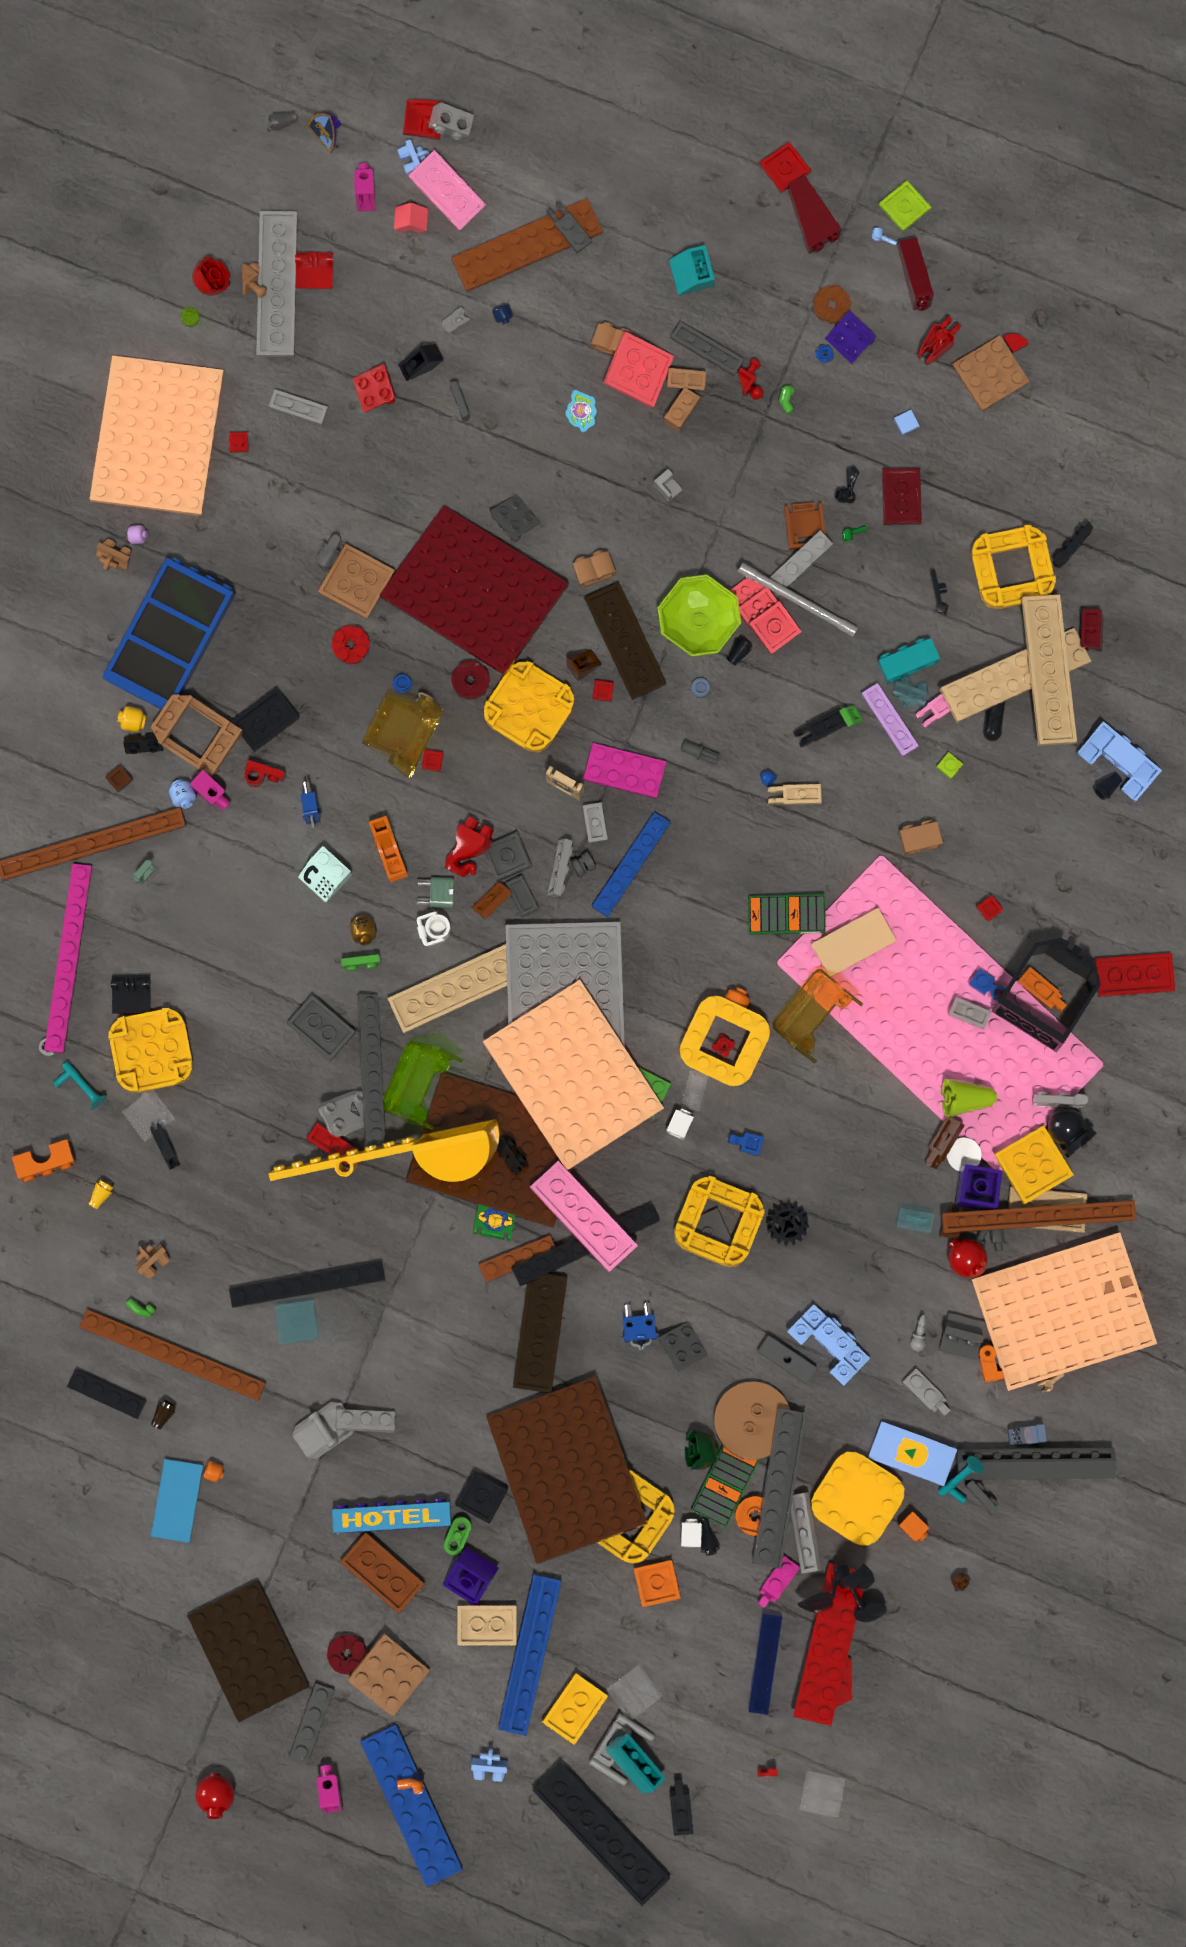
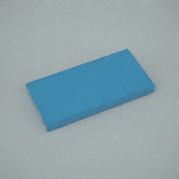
[151,1459,204,1543]

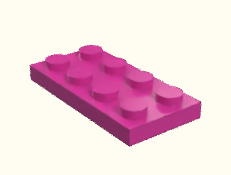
[583,743,666,799]

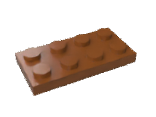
[340,1533,425,1614]

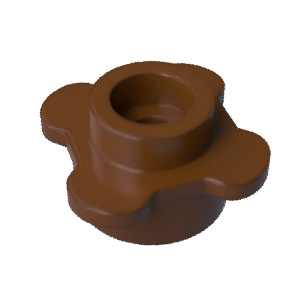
[952,1573,970,1592]

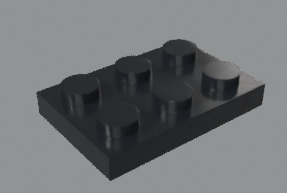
[231,688,300,752]

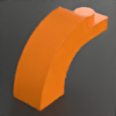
[369,816,408,883]

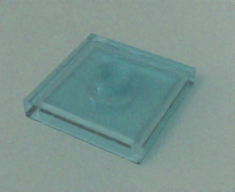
[275,1300,319,1345]

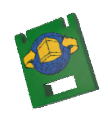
[473,1204,516,1241]

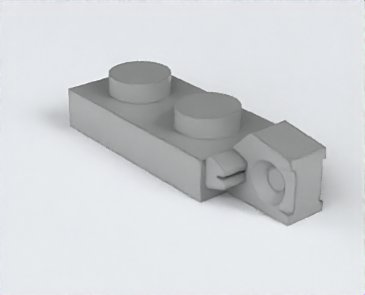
[902,1368,951,1417]

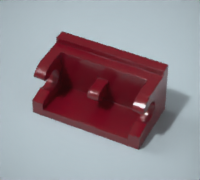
[1081,609,1103,651]

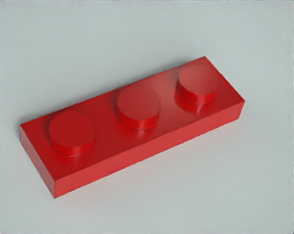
[307,1123,361,1169]

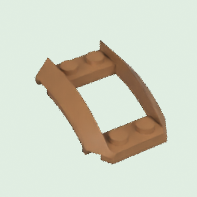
[151,695,243,778]

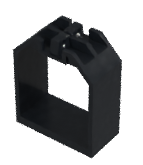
[992,938,1101,1053]

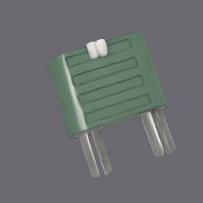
[417,877,454,908]

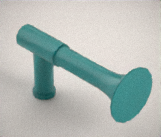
[53,1061,106,1109]
[938,1456,983,1504]

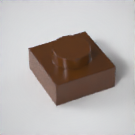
[105,766,133,793]

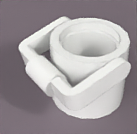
[417,912,451,946]

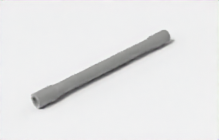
[737,562,858,637]

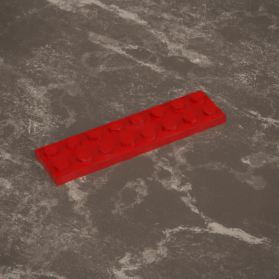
[793,1563,863,1727]

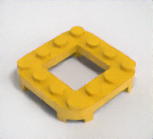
[971,525,1056,609]
[680,996,770,1086]
[674,1176,764,1267]
[598,1470,674,1563]

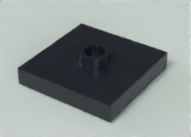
[455,1471,508,1524]

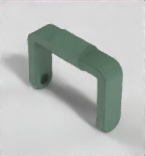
[134,860,154,884]

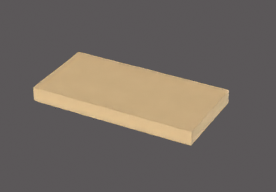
[811,908,897,978]
[1008,1187,1087,1233]

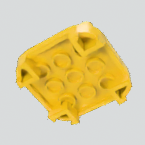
[484,661,574,753]
[109,1008,193,1093]
[811,1452,904,1546]

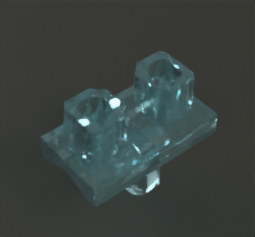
[892,676,929,709]
[897,1208,934,1234]

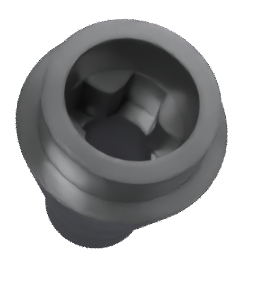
[268,111,297,131]

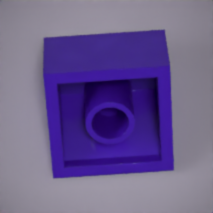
[443,1547,499,1606]

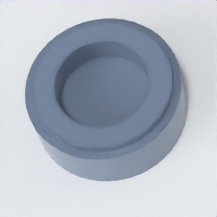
[691,678,710,698]

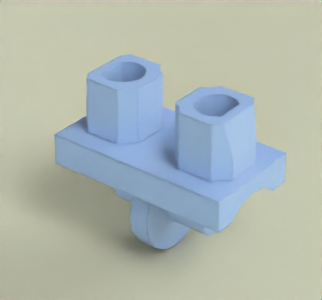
[397,139,430,176]
[471,1748,508,1782]

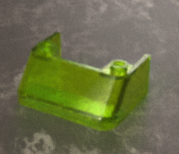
[383,1041,463,1130]

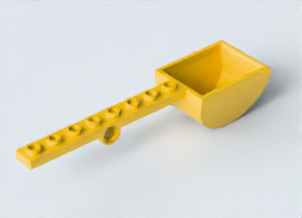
[269,1119,500,1182]

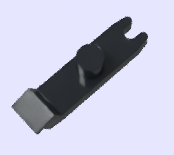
[930,570,949,615]
[150,1123,180,1170]

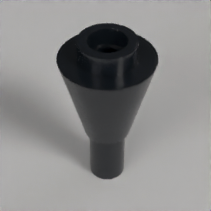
[701,1518,720,1556]

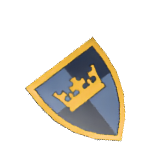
[307,113,341,153]

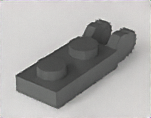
[547,202,592,254]

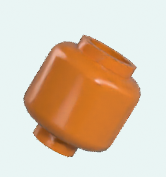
[724,987,750,1009]

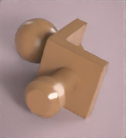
[241,263,267,298]

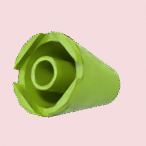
[941,1078,997,1117]

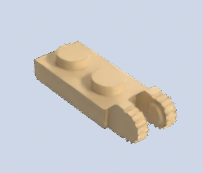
[768,784,822,805]

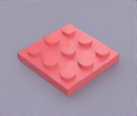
[603,332,674,408]

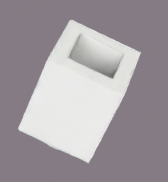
[666,1109,694,1140]
[681,1519,702,1548]

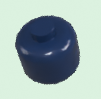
[492,304,513,324]

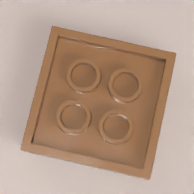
[952,336,1030,412]
[318,544,395,620]
[347,1633,430,1717]

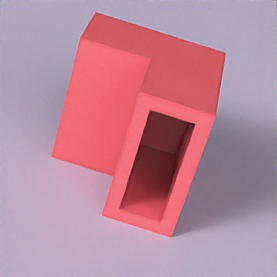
[394,203,428,233]

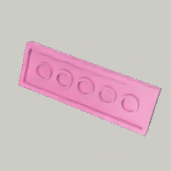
[530,1161,638,1272]

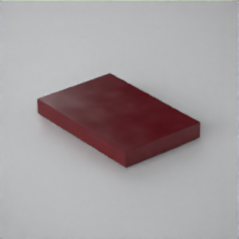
[882,468,922,525]

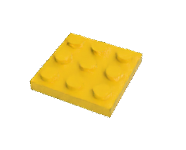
[994,1125,1074,1205]

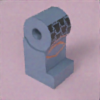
[1008,1424,1047,1445]

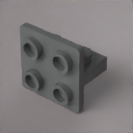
[940,1313,986,1360]

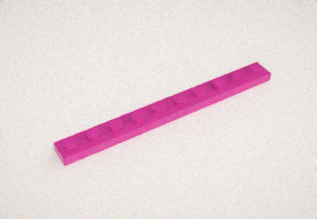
[44,864,92,1054]

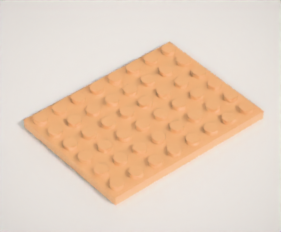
[90,355,224,516]
[483,980,664,1170]
[972,1233,1157,1391]

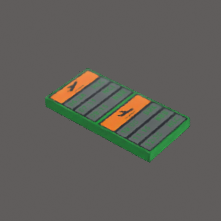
[749,894,826,935]
[692,1446,760,1528]

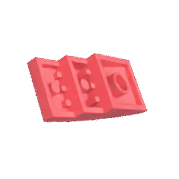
[730,578,802,654]

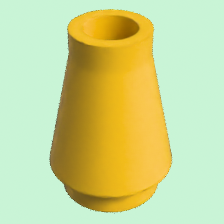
[88,1179,114,1209]

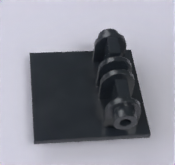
[111,975,151,1014]

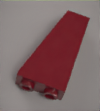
[788,175,841,254]
[898,237,934,311]

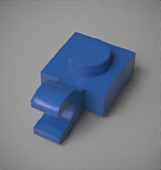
[728,1132,764,1156]

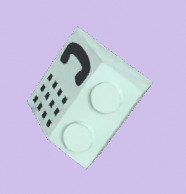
[298,846,352,903]

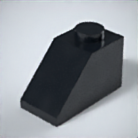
[398,344,444,381]

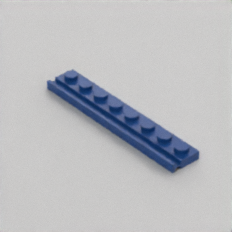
[498,1574,561,1736]

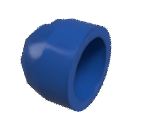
[761,771,777,787]

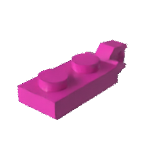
[758,1556,800,1608]

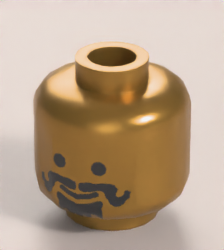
[350,915,376,945]

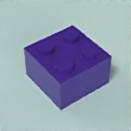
[956,1164,1003,1211]

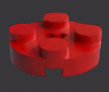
[332,626,370,664]

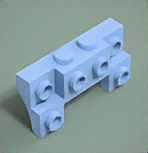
[1077,721,1162,802]
[787,1305,870,1386]

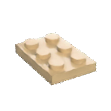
[457,1606,517,1646]

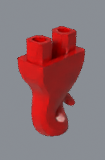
[445,817,494,878]

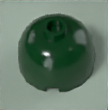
[684,1431,719,1470]

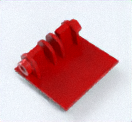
[295,252,333,289]
[353,364,396,413]

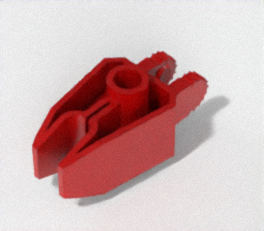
[918,316,961,365]

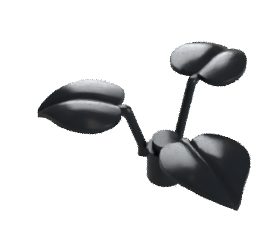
[798,1563,887,1622]

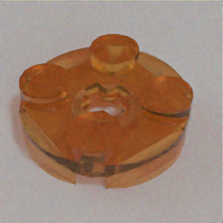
[813,285,851,324]

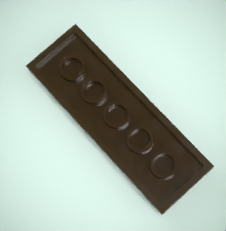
[584,583,666,700]
[513,1274,568,1393]

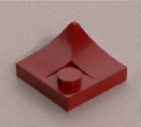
[403,100,444,140]

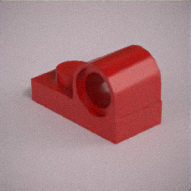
[244,760,286,788]

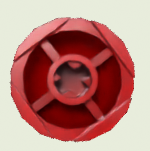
[192,257,230,296]

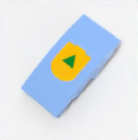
[868,1422,957,1486]

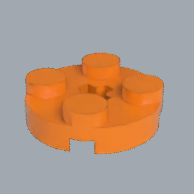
[735,1496,763,1536]

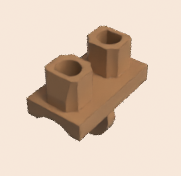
[96,539,131,571]
[135,1244,170,1279]

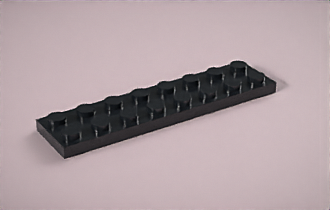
[532,1762,671,1906]

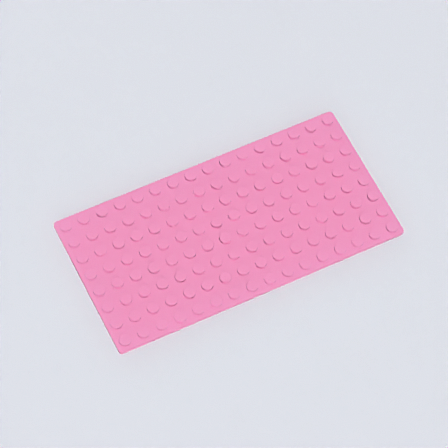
[777,856,1103,1170]

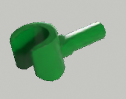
[842,525,867,542]

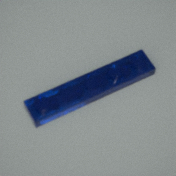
[748,1614,782,1715]

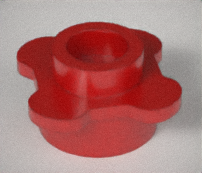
[712,1035,735,1058]

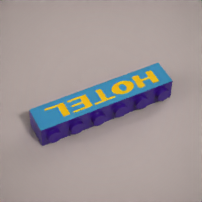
[332,1499,451,1534]

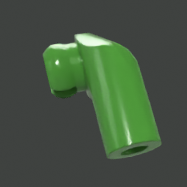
[779,385,795,414]
[126,1298,156,1318]

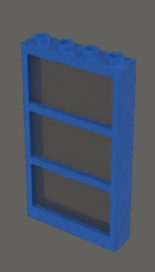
[102,557,235,710]

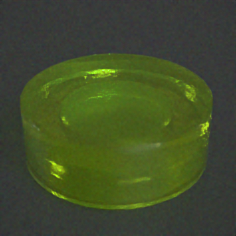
[180,307,200,327]

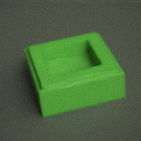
[840,705,863,727]

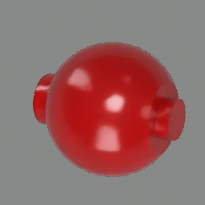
[948,1238,987,1278]
[195,1773,235,1819]

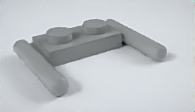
[589,1713,655,1786]

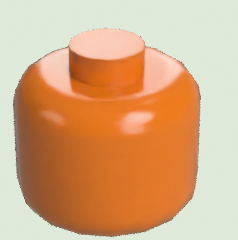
[203,1461,224,1482]

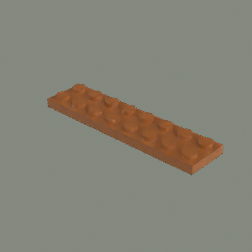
[451,198,603,292]

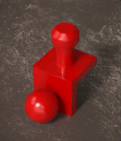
[738,359,764,400]

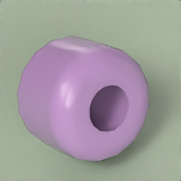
[127,525,148,545]

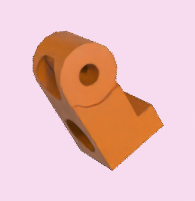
[978,1345,1004,1384]

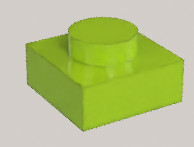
[936,752,963,780]

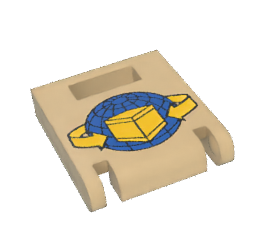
[546,766,584,801]

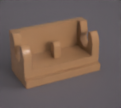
[667,368,706,391]

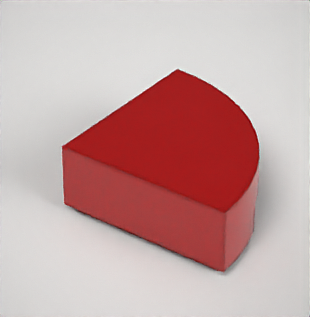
[1003,334,1029,354]
[757,1768,778,1777]

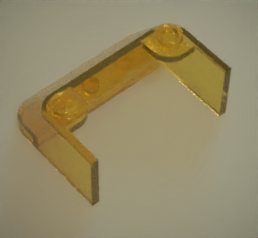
[773,969,863,1064]

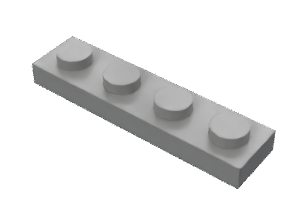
[770,530,834,596]
[791,1492,822,1574]

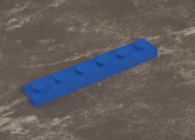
[592,812,671,918]

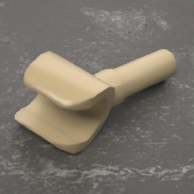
[1038,1374,1064,1392]

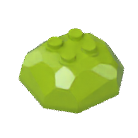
[657,574,741,657]

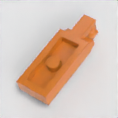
[1018,967,1067,1013]

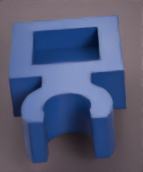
[969,969,1005,1001]

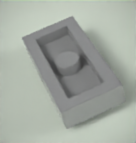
[583,803,608,844]
[948,997,992,1030]

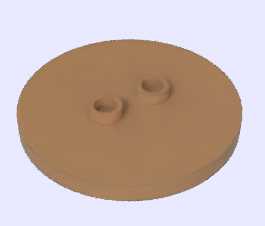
[714,1381,790,1460]

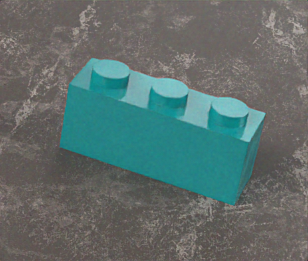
[878,638,940,684]
[606,1734,666,1794]

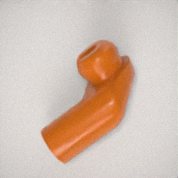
[397,1778,424,1794]

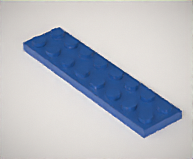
[361,1725,463,1887]

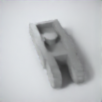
[1032,1092,1089,1109]

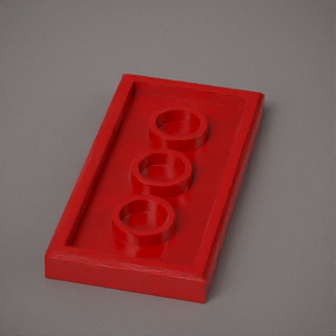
[1095,953,1175,997]

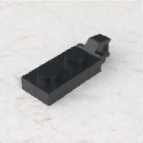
[670,1779,694,1836]

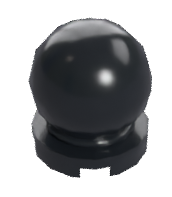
[1048,1108,1097,1158]

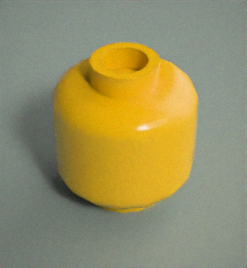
[117,706,146,733]

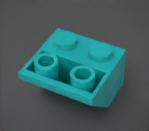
[669,245,715,296]

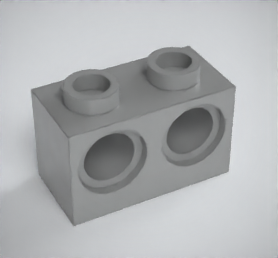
[429,102,474,140]

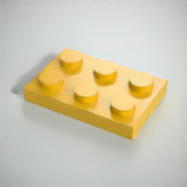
[542,1673,608,1745]

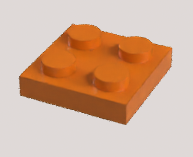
[634,1560,681,1607]

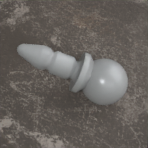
[910,1315,926,1352]

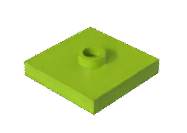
[879,180,931,232]

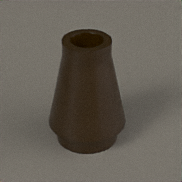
[151,1399,176,1430]

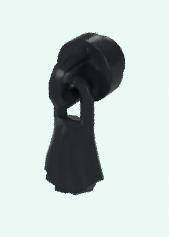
[835,466,859,504]

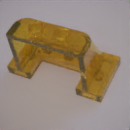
[362,693,444,778]

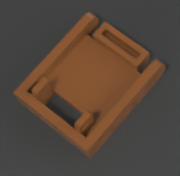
[784,502,826,551]

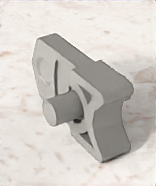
[442,307,470,332]

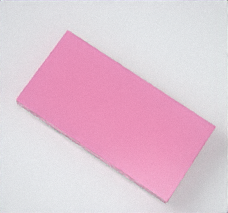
[407,150,486,231]

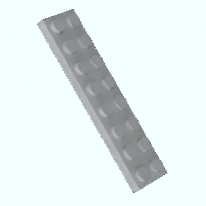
[256,211,298,357]

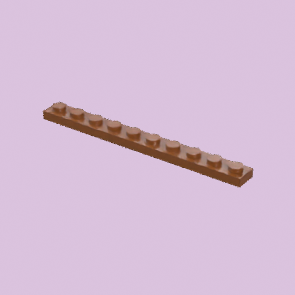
[0,808,186,881]
[942,1201,1137,1233]
[80,1309,266,1402]

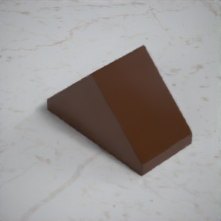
[567,649,602,681]

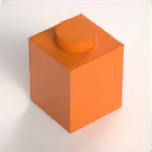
[898,1511,929,1543]

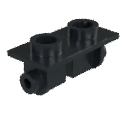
[123,733,163,754]
[497,1135,529,1175]

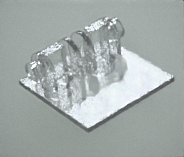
[122,1090,175,1142]

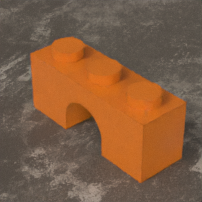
[12,1139,76,1183]

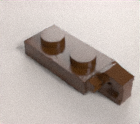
[925,1117,965,1169]

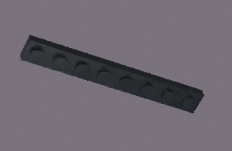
[512,1203,660,1287]
[229,1261,385,1308]

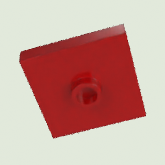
[759,142,812,193]

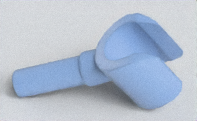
[872,227,897,246]

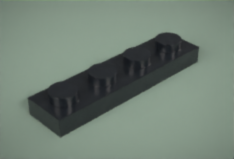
[67,1369,146,1419]

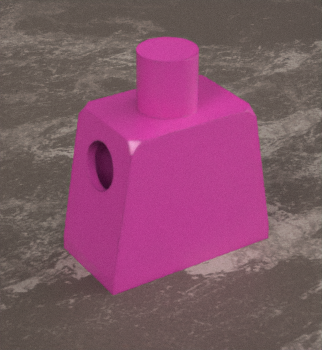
[354,163,376,211]
[189,770,231,811]
[317,1765,343,1814]

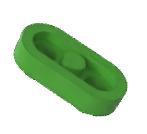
[444,1517,471,1555]

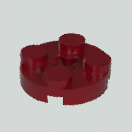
[451,661,490,700]
[327,1635,367,1674]

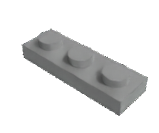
[269,389,328,426]
[547,839,573,898]
[336,1409,395,1433]

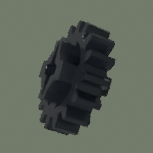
[767,1204,809,1246]

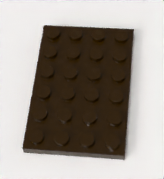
[187,1580,309,1723]

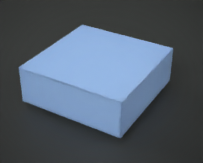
[894,410,919,436]

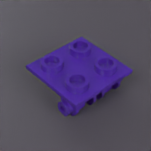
[825,311,876,364]

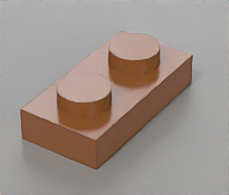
[472,882,512,920]

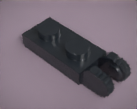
[1053,522,1093,568]
[793,707,847,748]

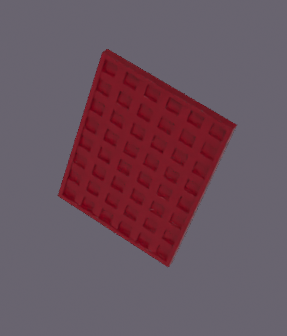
[380,506,569,676]

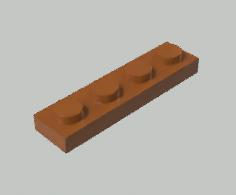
[479,1236,555,1283]

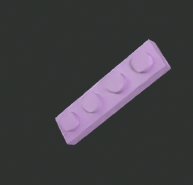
[861,683,919,757]

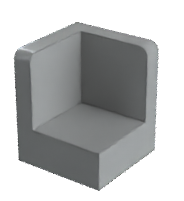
[654,469,682,502]

